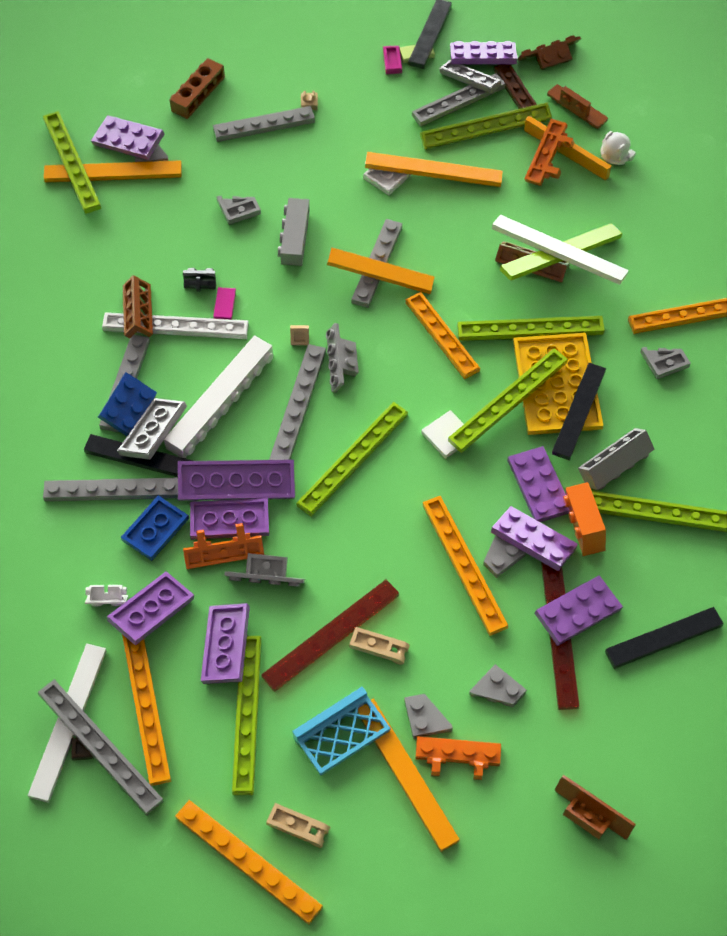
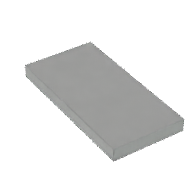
[117,398,187,460]

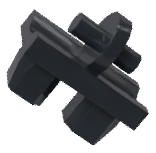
[183,268,216,292]

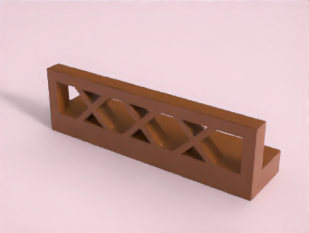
[495,241,570,282]
[123,275,153,338]

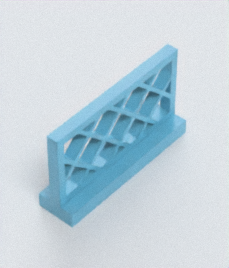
[292,687,391,776]

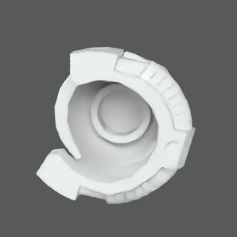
[600,131,636,165]

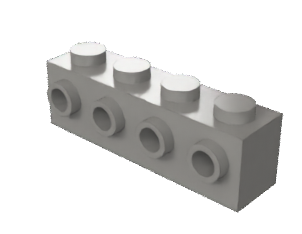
[278,198,310,266]
[578,428,655,490]

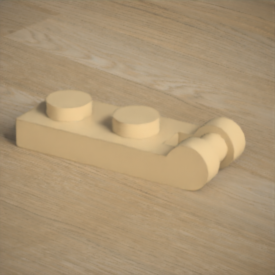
[349,627,410,665]
[266,803,330,848]

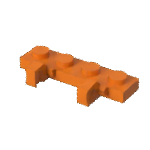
[524,119,575,186]
[183,523,264,569]
[415,736,501,780]

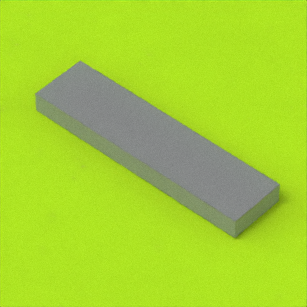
[439,60,501,93]

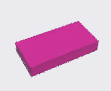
[383,45,402,74]
[213,287,236,320]

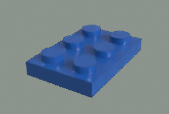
[98,372,157,436]
[121,495,189,561]

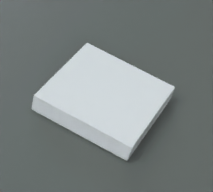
[363,169,411,195]
[421,410,464,459]

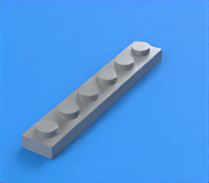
[412,73,505,127]
[213,106,315,142]
[351,219,403,308]
[99,335,150,432]

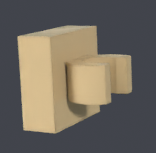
[301,91,318,110]
[290,325,309,345]

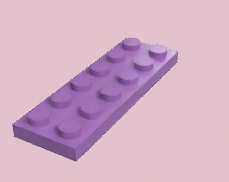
[178,460,295,501]

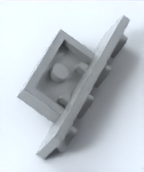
[326,323,359,393]
[224,553,306,587]

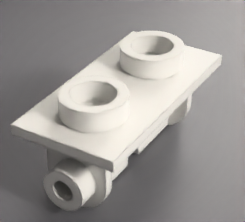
[85,585,128,606]

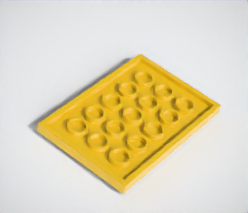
[513,333,604,435]

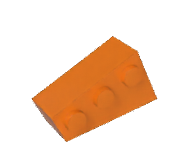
[563,482,606,556]

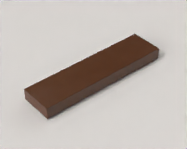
[494,64,537,109]

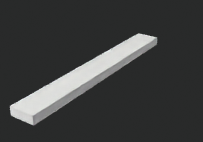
[492,215,629,285]
[102,312,249,339]
[28,644,107,803]

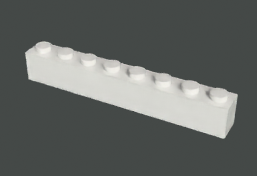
[164,335,274,458]

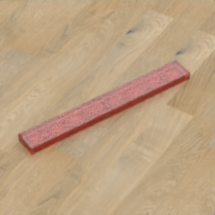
[541,562,579,710]
[261,579,399,692]

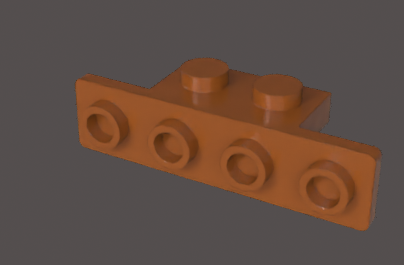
[518,35,581,70]
[547,84,608,129]
[555,775,636,839]

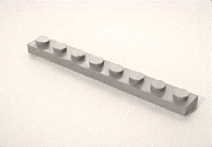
[269,344,326,460]
[43,478,178,501]
[38,679,163,816]

